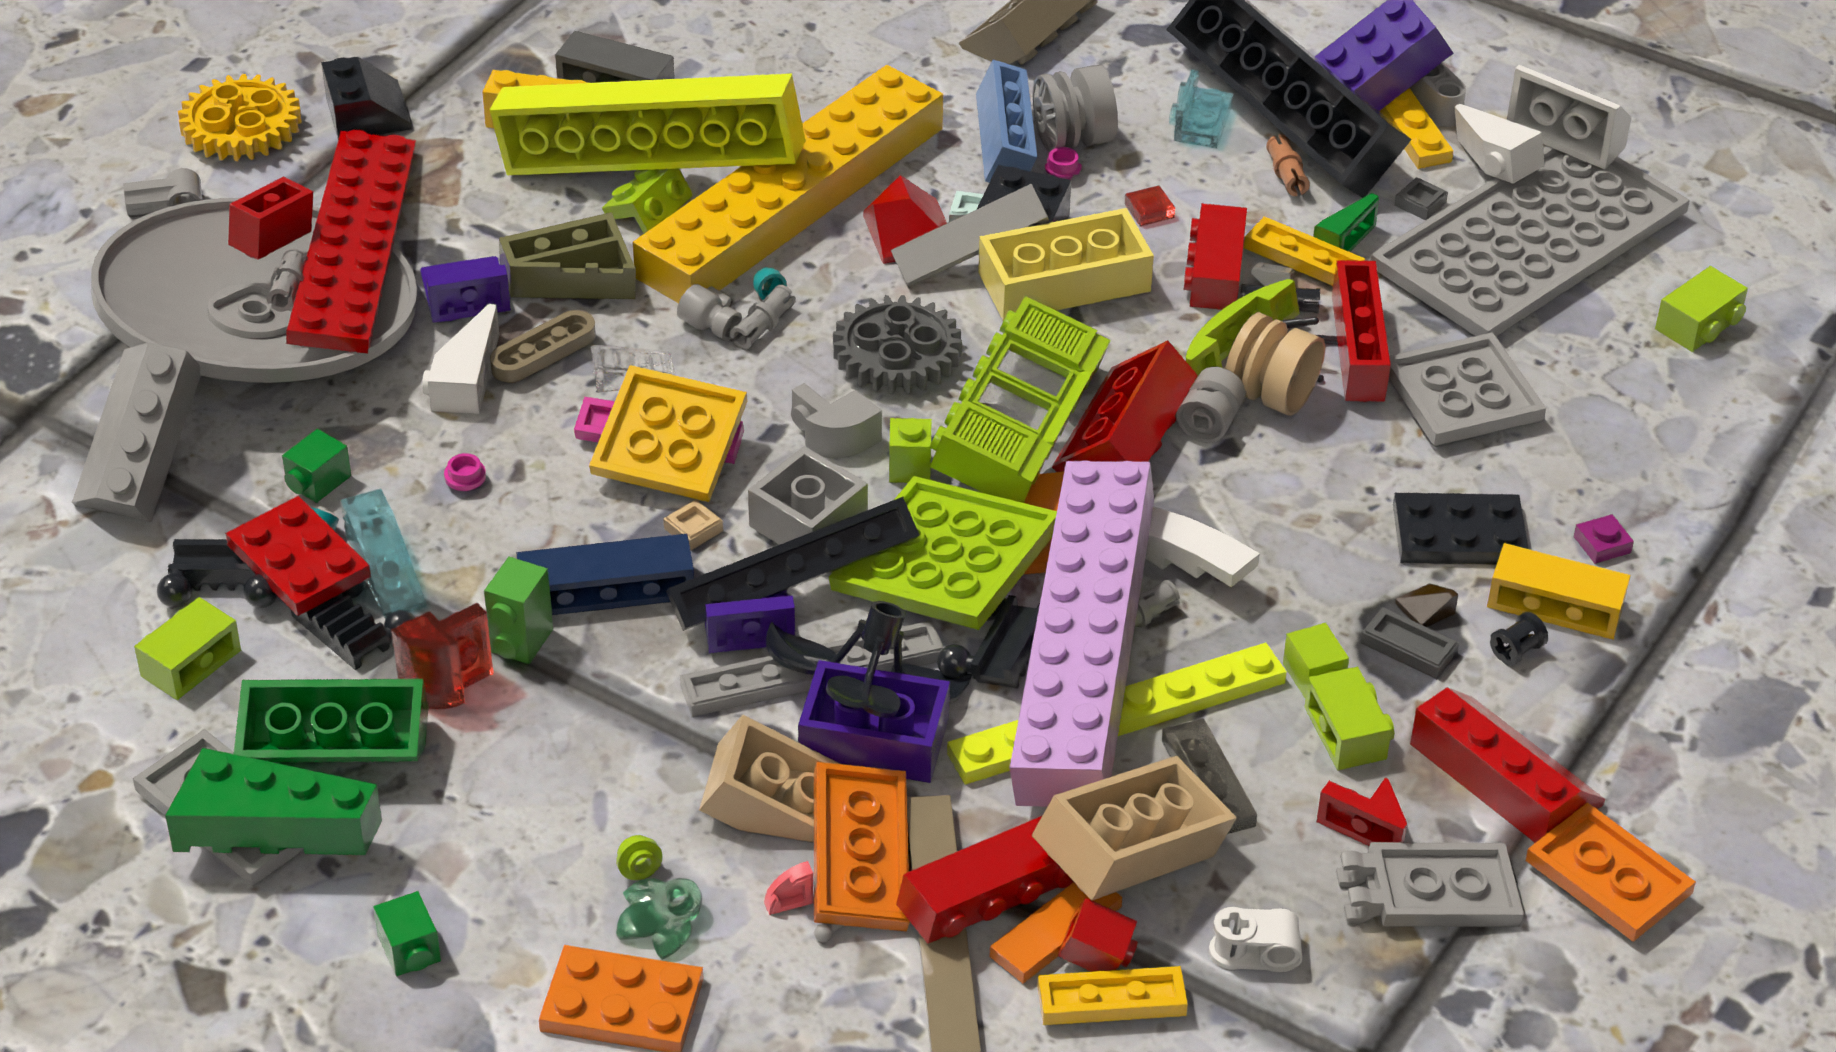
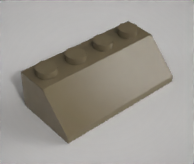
[959,0,1098,65]

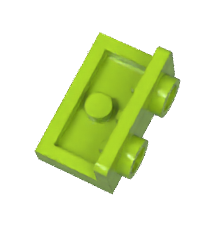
[602,169,692,234]

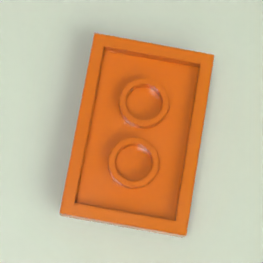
[1525,802,1696,942]
[539,945,704,1052]

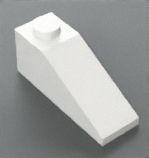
[1455,104,1545,184]
[422,304,499,414]

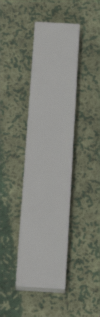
[680,620,944,717]

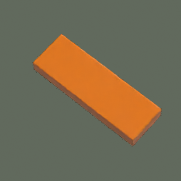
[989,882,1122,984]

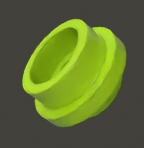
[616,835,663,880]

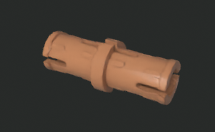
[1266,134,1310,196]

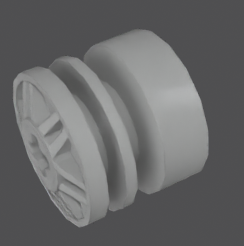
[1033,65,1118,152]

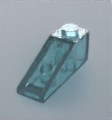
[340,488,426,619]

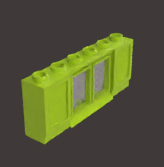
[930,296,1111,503]

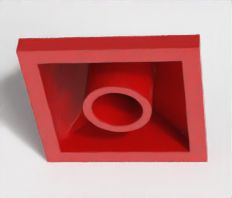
[863,175,947,264]

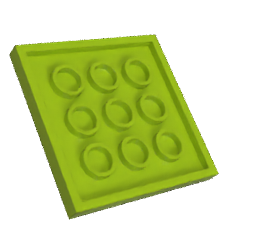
[828,476,1057,630]

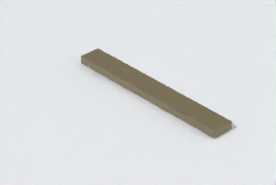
[907,795,981,1052]

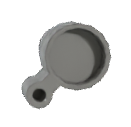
[677,284,742,341]

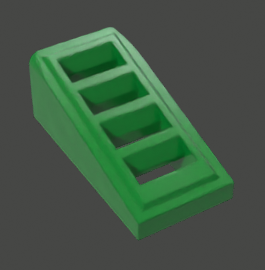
[1313,193,1379,252]

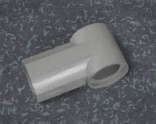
[123,168,202,217]

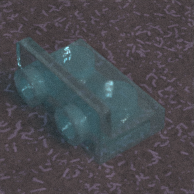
[1169,70,1233,149]

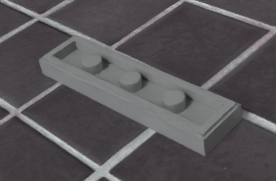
[891,184,1049,288]

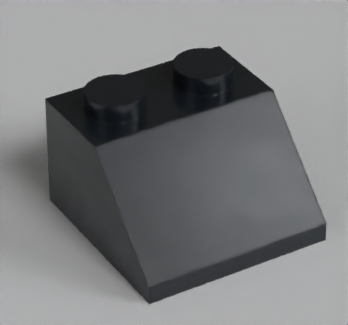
[321,56,412,140]

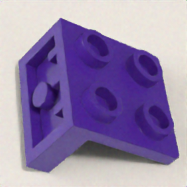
[420,256,511,323]
[704,590,795,653]

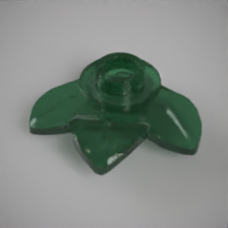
[616,878,702,960]

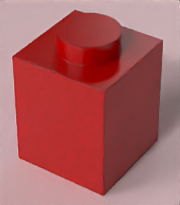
[1057,898,1138,972]

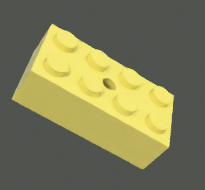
[978,208,1154,321]

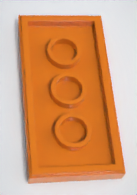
[814,762,910,932]

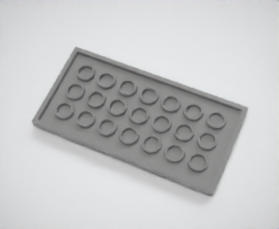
[1370,146,1690,336]

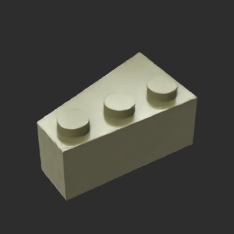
[499,212,636,299]

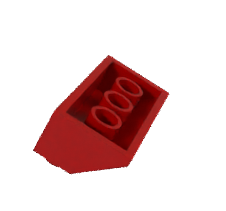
[1052,340,1198,472]
[1410,687,1605,843]

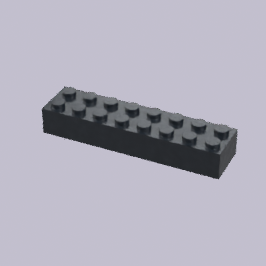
[1166,0,1412,198]

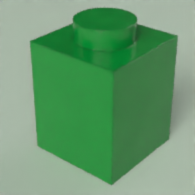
[282,429,352,503]
[373,891,441,977]

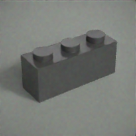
[555,31,675,83]

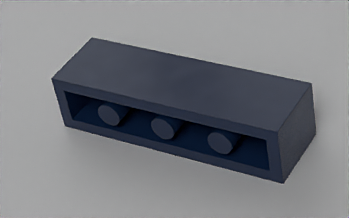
[516,533,694,616]

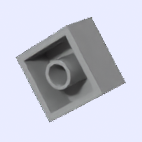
[748,446,868,545]

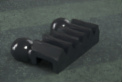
[157,539,278,608]
[290,581,419,670]
[937,595,1040,689]

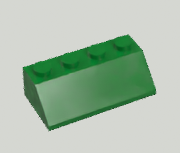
[233,679,429,762]

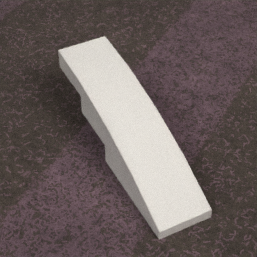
[1145,507,1260,587]

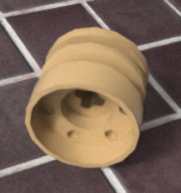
[1225,312,1326,416]

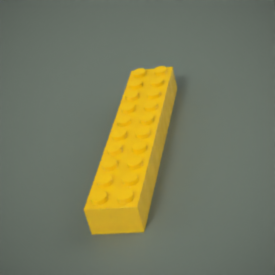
[633,65,943,303]

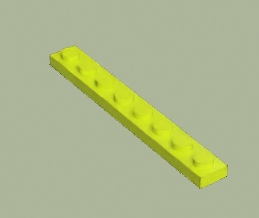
[947,642,1287,785]

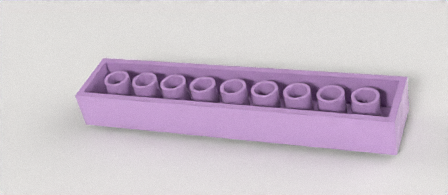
[1010,461,1154,807]

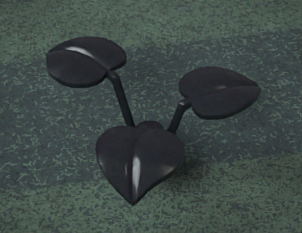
[766,601,972,718]

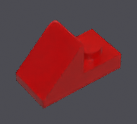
[1316,777,1407,846]

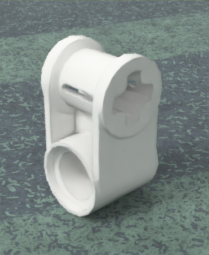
[1208,907,1302,972]

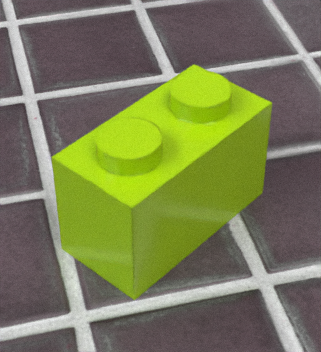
[1655,265,1748,352]
[134,597,242,700]
[1304,666,1395,771]

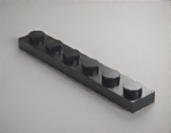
[666,496,920,631]

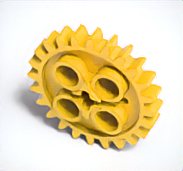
[178,74,302,161]

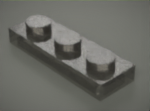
[1161,718,1257,834]

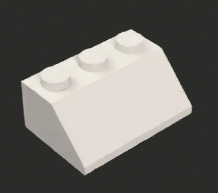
[1507,65,1632,170]

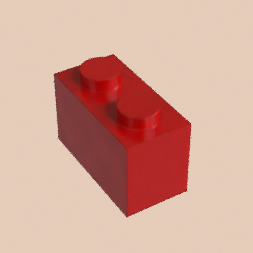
[228,176,314,260]

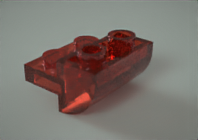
[391,602,494,710]

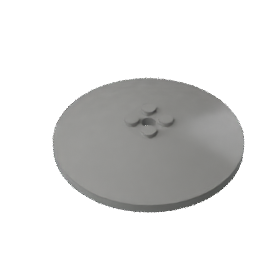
[91,198,417,383]

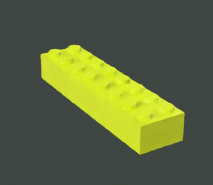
[489,73,806,175]

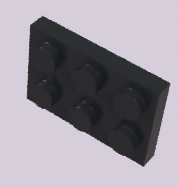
[1393,492,1529,565]

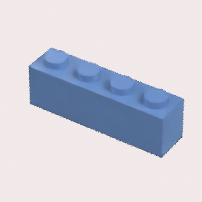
[976,60,1037,183]

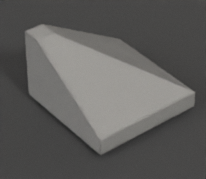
[1251,262,1295,286]

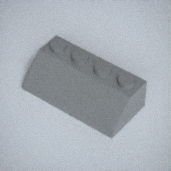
[72,342,201,522]

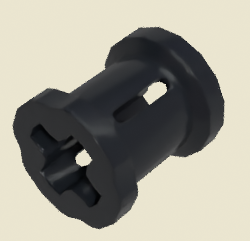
[1490,612,1548,666]

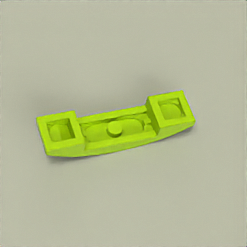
[1185,279,1300,387]

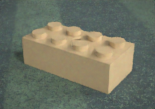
[1032,756,1237,900]

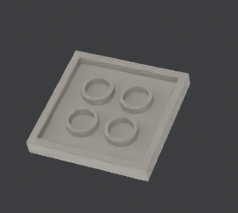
[1389,332,1547,446]

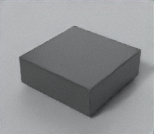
[1394,177,1448,220]

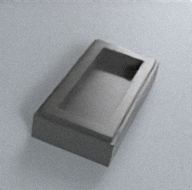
[1360,607,1459,679]

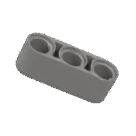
[1410,63,1466,127]

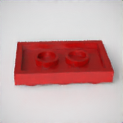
[225,496,371,616]

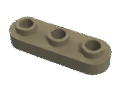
[490,310,596,383]

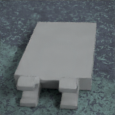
[1336,842,1524,927]

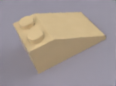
[699,715,840,843]

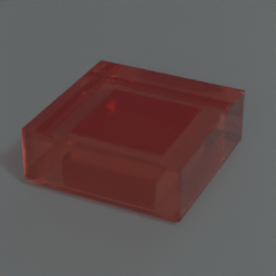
[1124,185,1175,226]

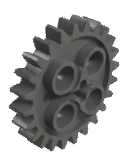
[833,295,962,394]

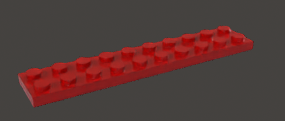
[286,130,416,354]

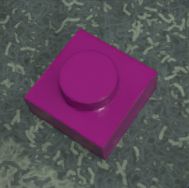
[1573,514,1634,564]

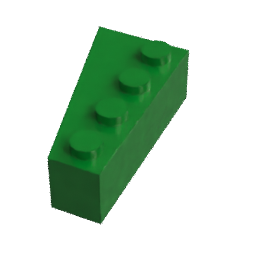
[165,748,382,855]

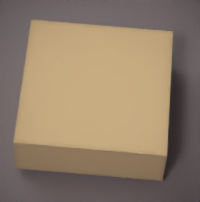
[663,499,723,550]

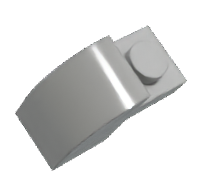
[791,383,882,458]

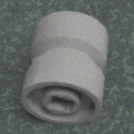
[1176,367,1246,443]

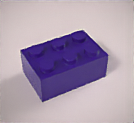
[1314,0,1454,111]
[798,660,950,783]

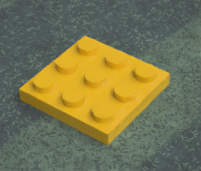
[589,365,748,502]

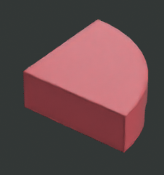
[764,861,814,915]

